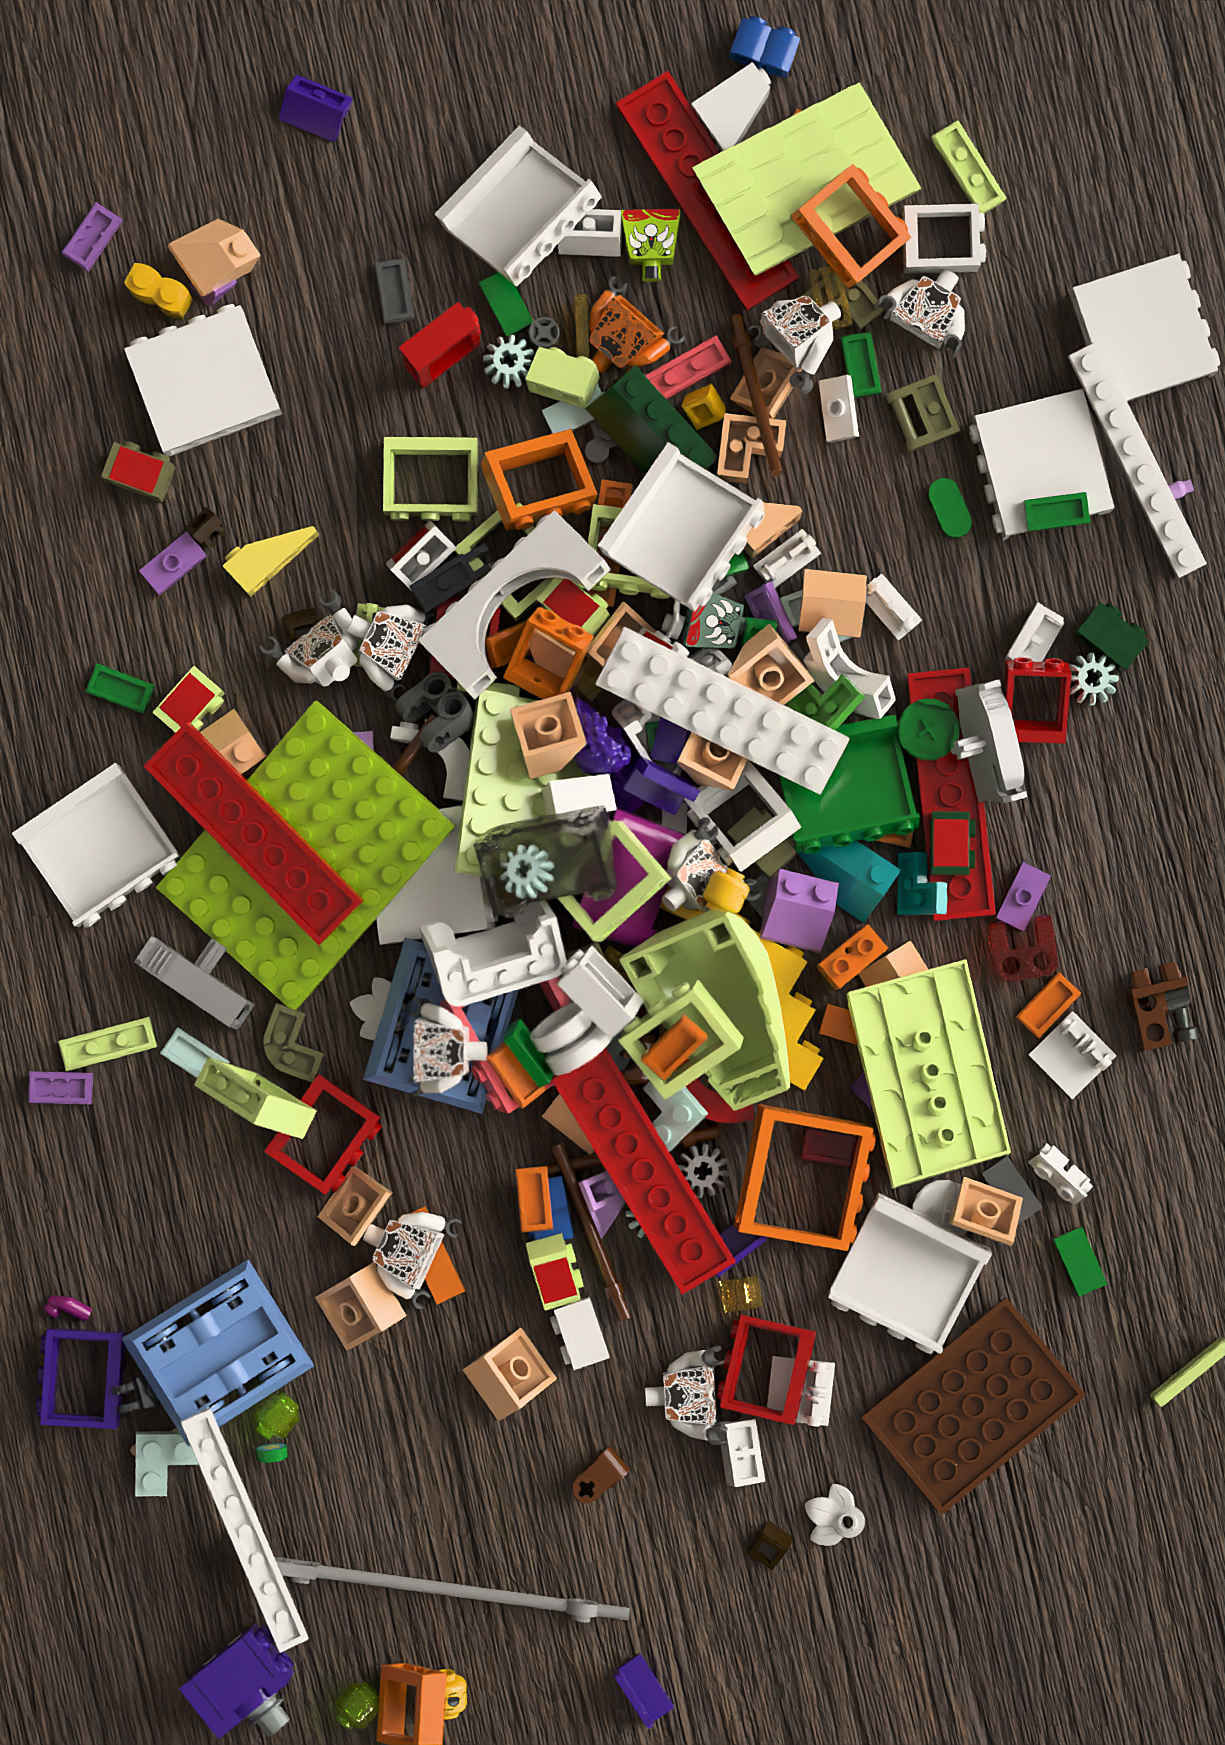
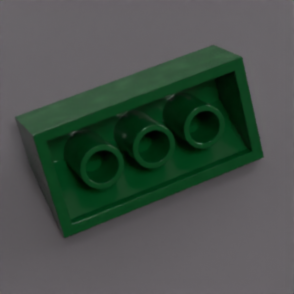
[585,365,719,475]

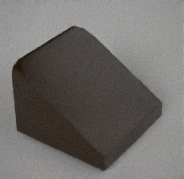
[285,608,318,644]
[746,1521,793,1570]

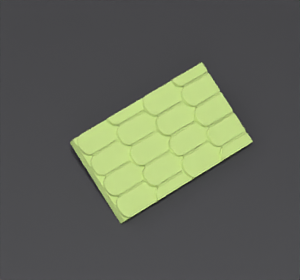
[692,82,922,276]
[847,959,1011,1189]

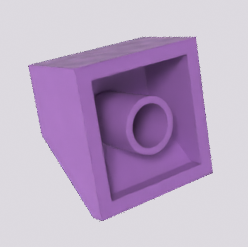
[760,869,839,953]

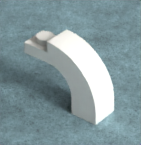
[804,618,896,719]
[390,719,470,803]

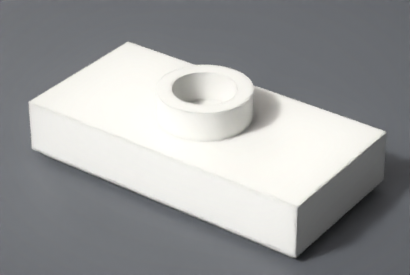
[819,375,859,443]

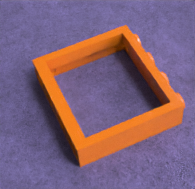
[734,1104,876,1251]

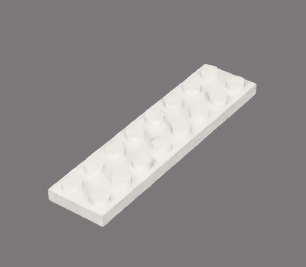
[595,627,849,794]

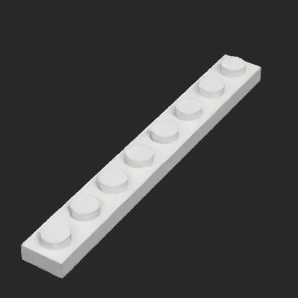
[1068,341,1206,578]
[180,1407,309,1652]

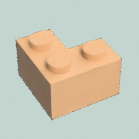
[717,413,786,484]

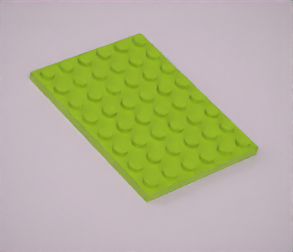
[156,701,457,1010]

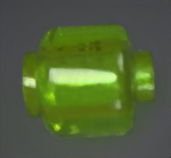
[253,1392,300,1440]
[335,1681,379,1730]

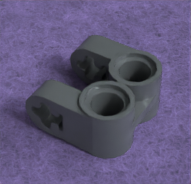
[395,672,474,752]

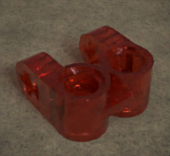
[988,914,1058,982]

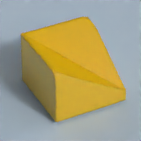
[681,384,726,430]

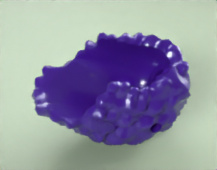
[572,697,631,776]

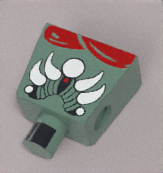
[680,592,745,648]

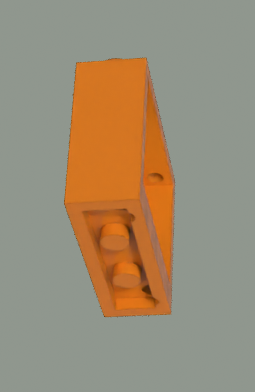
[790,164,911,289]
[480,429,598,531]

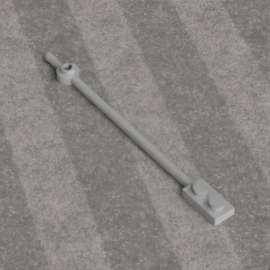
[274,1557,630,1622]

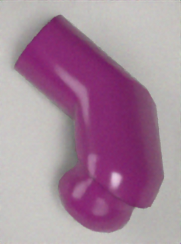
[44,1295,92,1322]

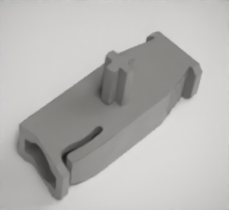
[951,679,1027,803]
[134,936,255,1030]

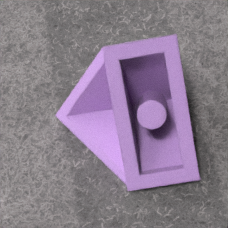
[579,1170,626,1240]

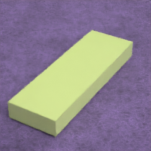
[931,120,1006,213]
[58,1017,158,1071]
[1150,1337,1225,1407]

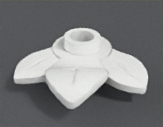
[661,599,686,640]
[350,978,406,1040]
[805,1484,865,1546]

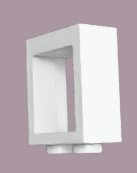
[902,204,986,274]
[557,946,644,1039]

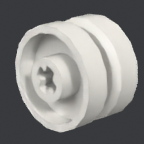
[530,1001,612,1075]

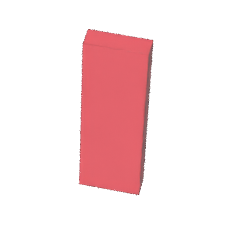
[645,335,732,400]

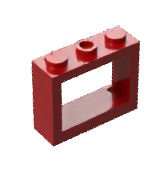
[399,301,482,390]
[264,1074,382,1195]
[716,1314,817,1425]

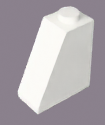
[691,62,771,152]

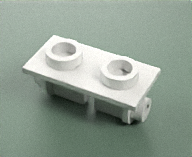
[753,529,821,588]
[866,574,922,640]
[1028,1143,1093,1205]

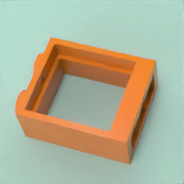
[503,607,594,699]
[815,924,888,990]
[377,1663,447,1745]

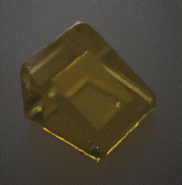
[720,1275,762,1312]

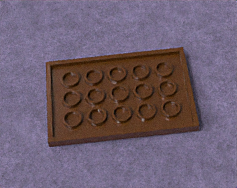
[861,1297,1086,1515]

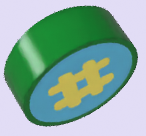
[255,1443,288,1463]

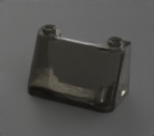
[473,805,617,918]

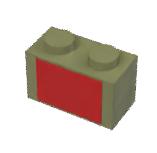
[101,441,176,503]

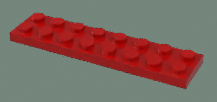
[616,71,799,312]
[907,667,996,921]
[143,722,365,945]
[551,1047,736,1295]

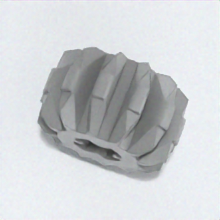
[678,1144,729,1198]

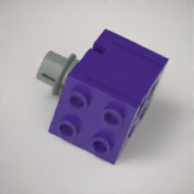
[179,1623,294,1739]

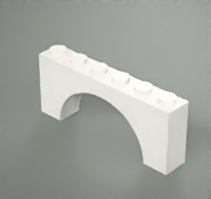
[419,510,611,699]

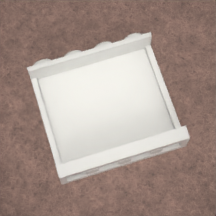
[435,125,602,287]
[1069,254,1220,401]
[124,304,282,457]
[969,389,1114,540]
[598,442,765,612]
[12,763,181,928]
[376,805,498,945]
[828,1193,992,1354]

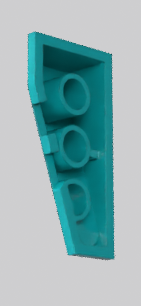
[790,835,901,923]

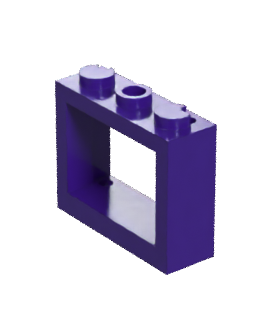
[36,1327,126,1429]

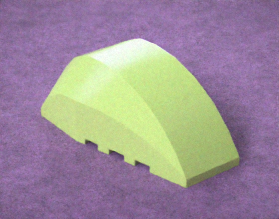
[619,910,790,1111]

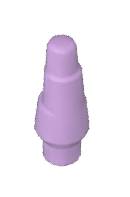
[1168,479,1194,499]

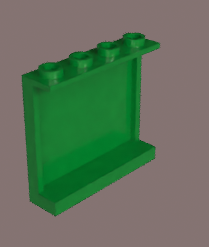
[779,715,919,854]

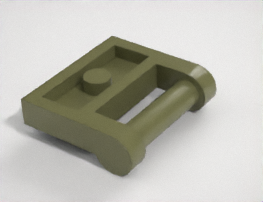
[885,374,960,453]

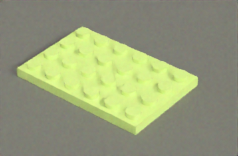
[454,690,599,894]

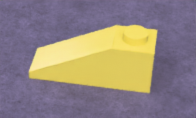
[223,526,319,597]

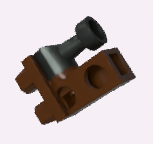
[1127,962,1199,1052]

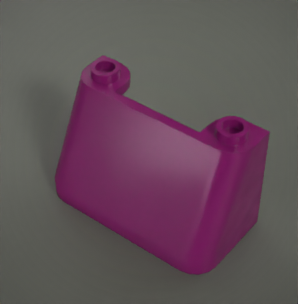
[572,808,686,949]

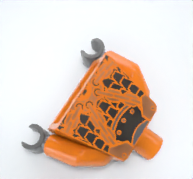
[589,276,685,373]

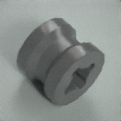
[529,317,560,349]

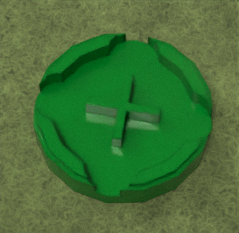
[897,699,960,761]

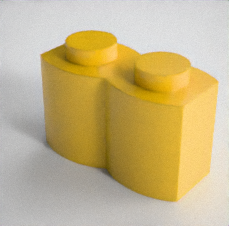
[124,263,193,319]

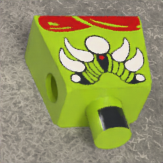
[621,209,680,282]

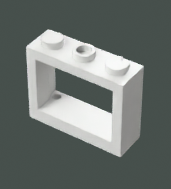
[684,760,801,872]

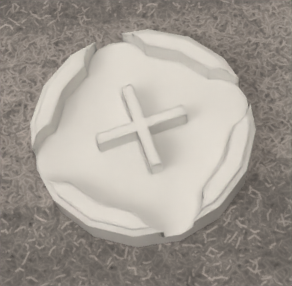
[912,1180,968,1235]

